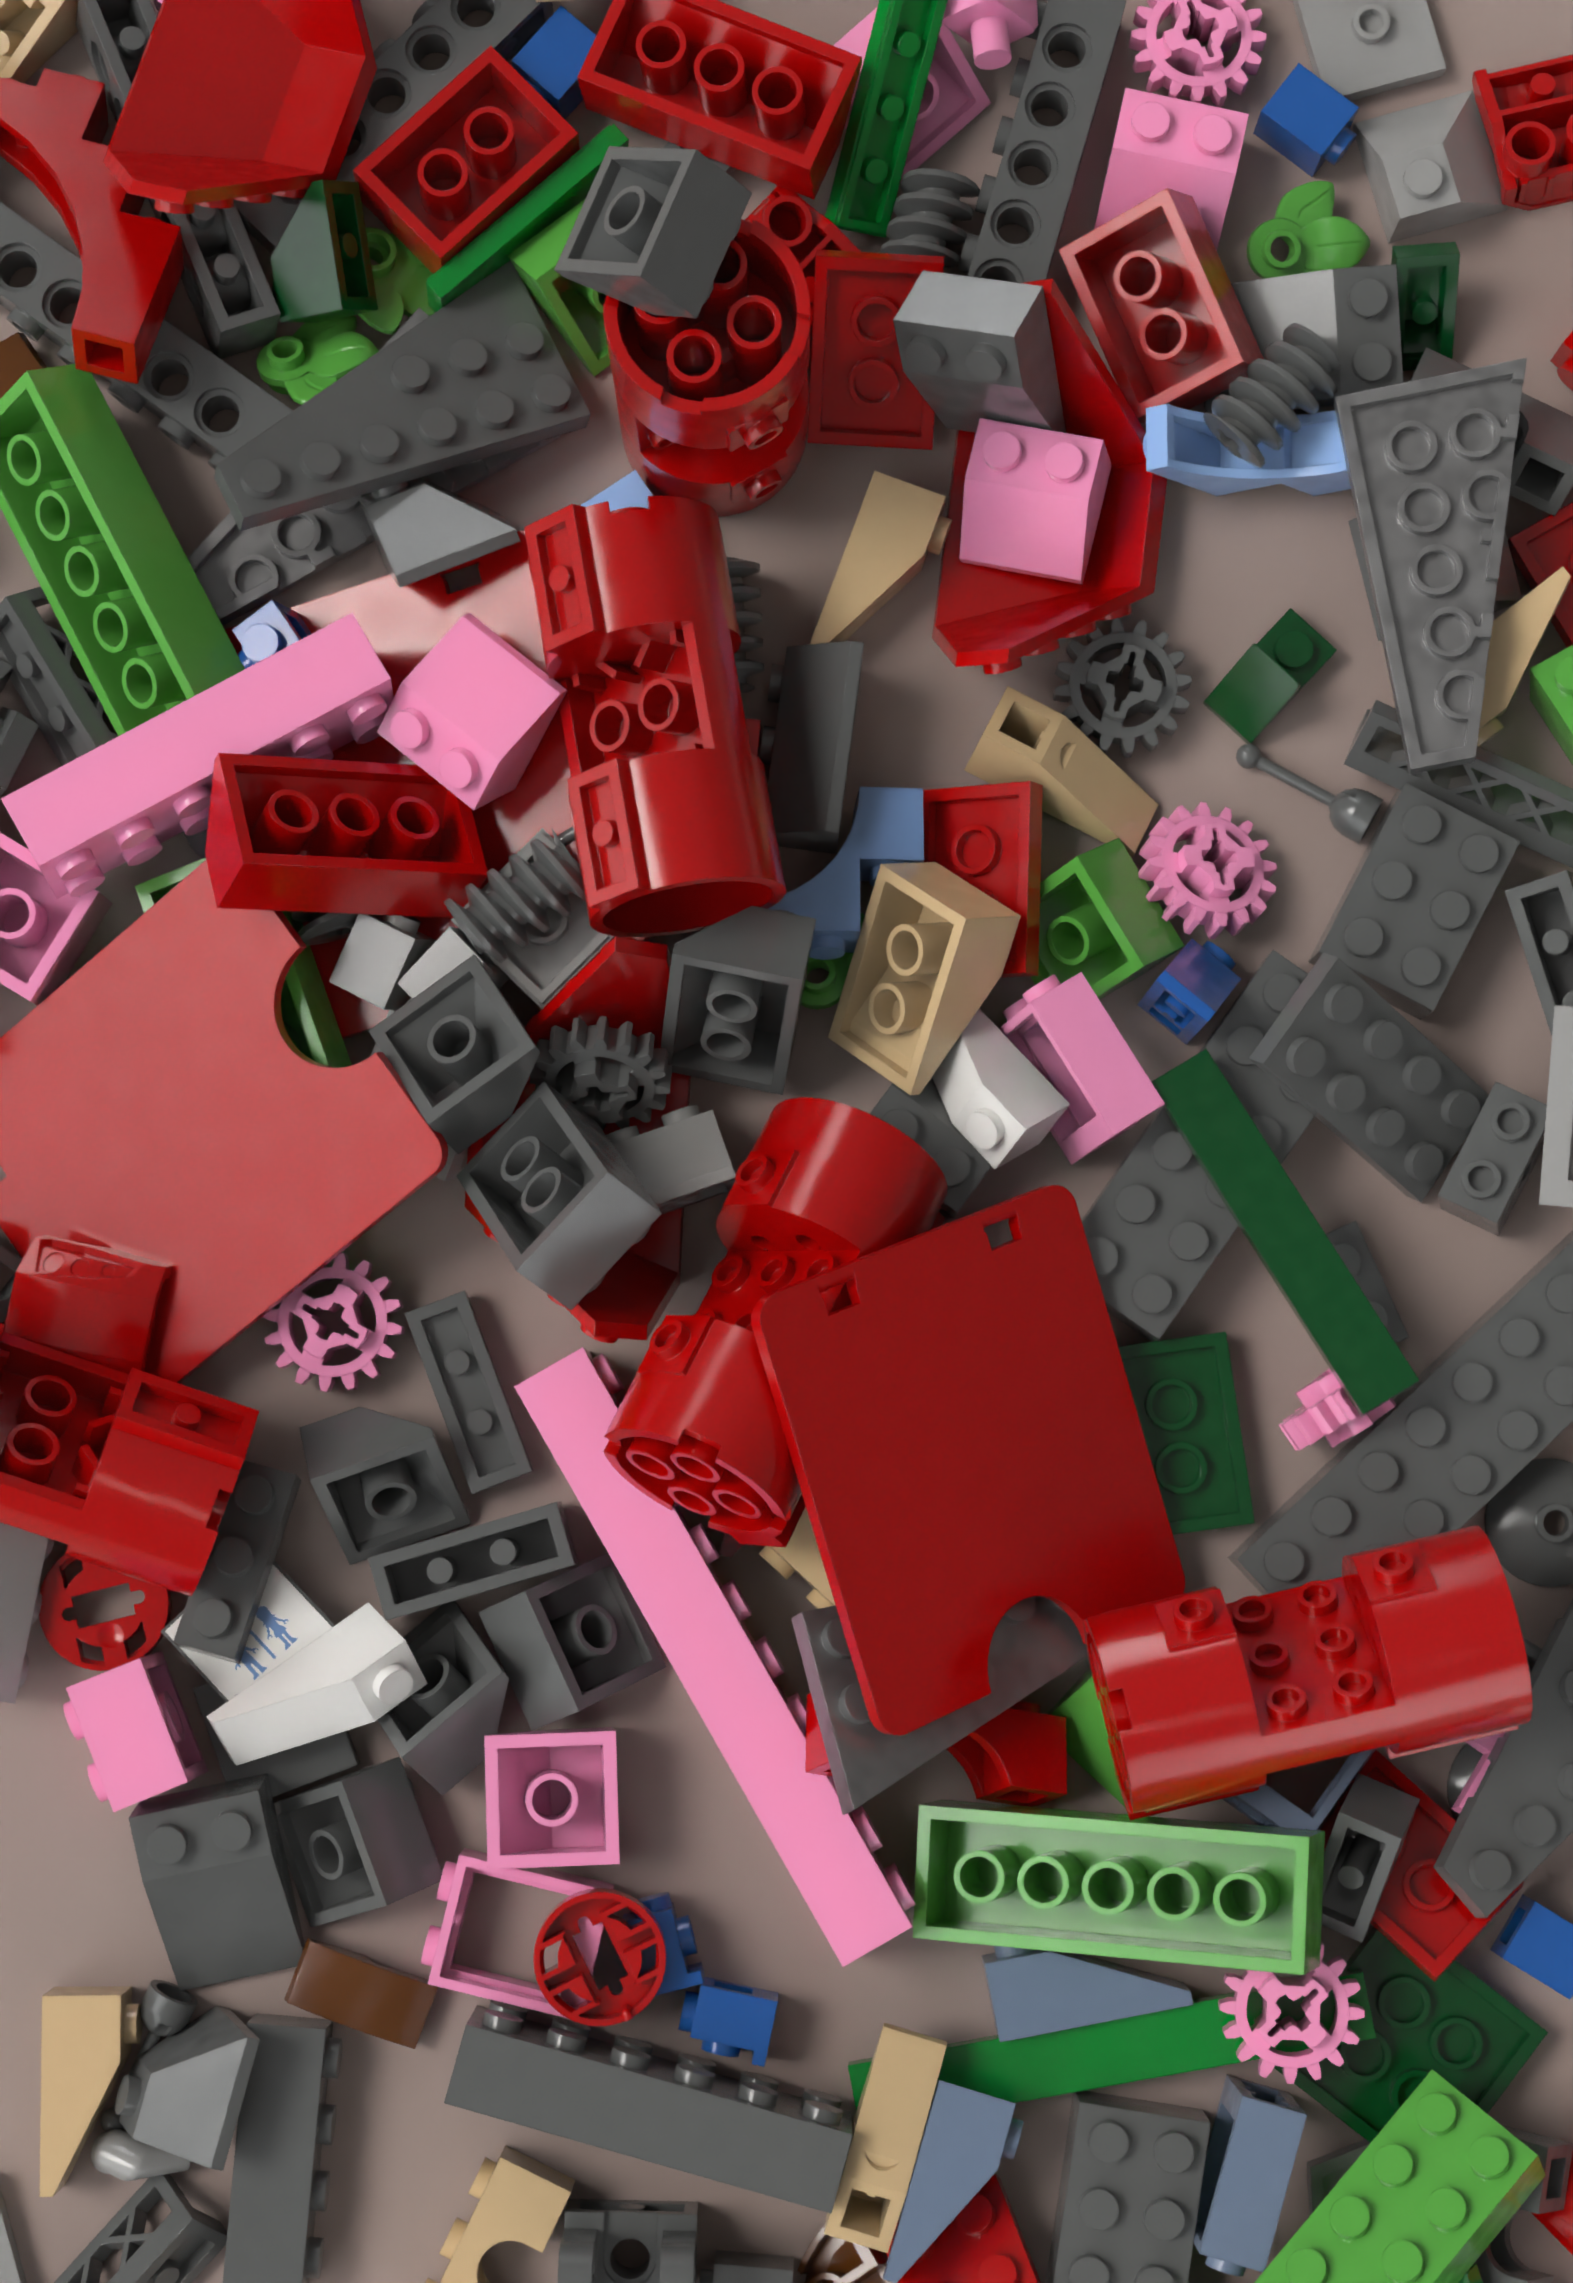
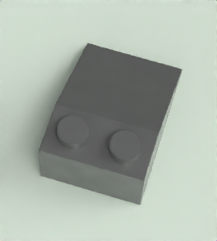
[1204,264,1403,414]
[893,270,1067,433]
[129,1773,305,1991]

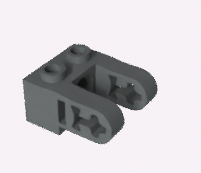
[558,2199,698,2283]

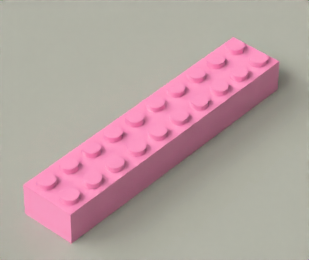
[514,1347,916,1967]

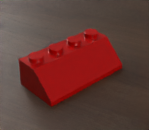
[577,0,862,200]
[205,753,487,918]

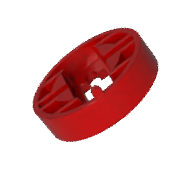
[39,1554,172,1671]
[533,1888,666,2026]

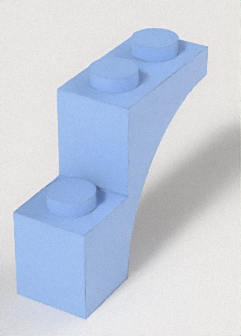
[1143,404,1351,496]

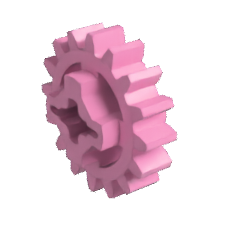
[1129,0,1267,108]
[1138,802,1277,939]
[263,1253,405,1392]
[1278,1368,1396,1451]
[1218,1942,1365,2084]

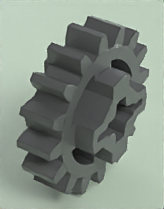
[1053,618,1192,758]
[530,1016,672,1130]

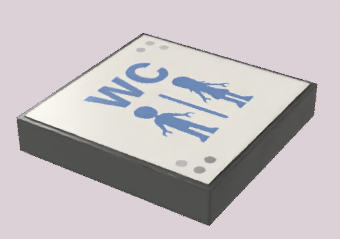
[161,1561,335,1702]

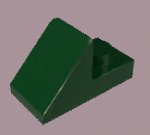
[1391,242,1460,371]
[1203,608,1337,744]

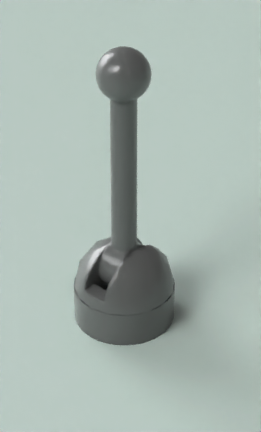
[1236,744,1383,844]
[100,1980,198,2132]

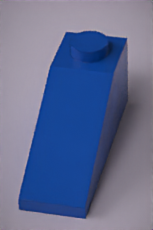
[1137,938,1241,1044]

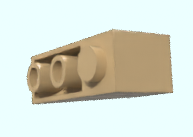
[964,686,1159,857]
[824,2022,947,2253]

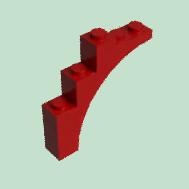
[0,68,184,384]

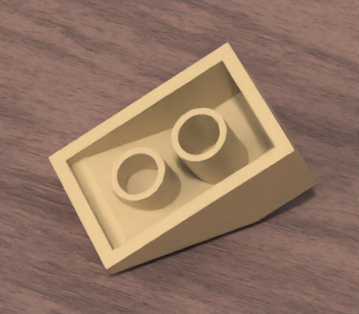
[828,862,1021,1095]

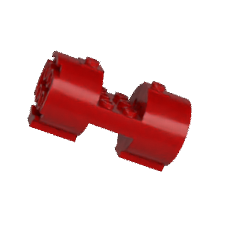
[603,219,811,517]
[524,496,786,937]
[603,1097,948,1547]
[0,1323,259,1596]
[1083,1525,1533,1820]

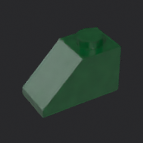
[270,180,378,323]

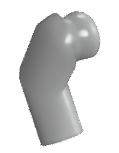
[91,2129,190,2181]

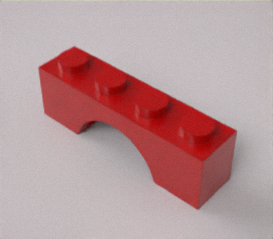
[805,1693,1067,1807]

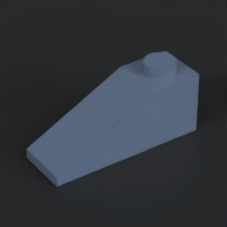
[981,1946,1193,2042]
[883,2080,1024,2283]

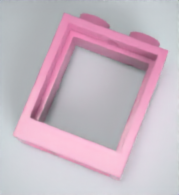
[999,972,1165,1165]
[421,1848,615,2018]

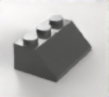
[760,641,864,854]
[660,906,816,1095]

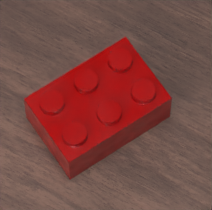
[353,45,579,274]
[1059,188,1264,424]

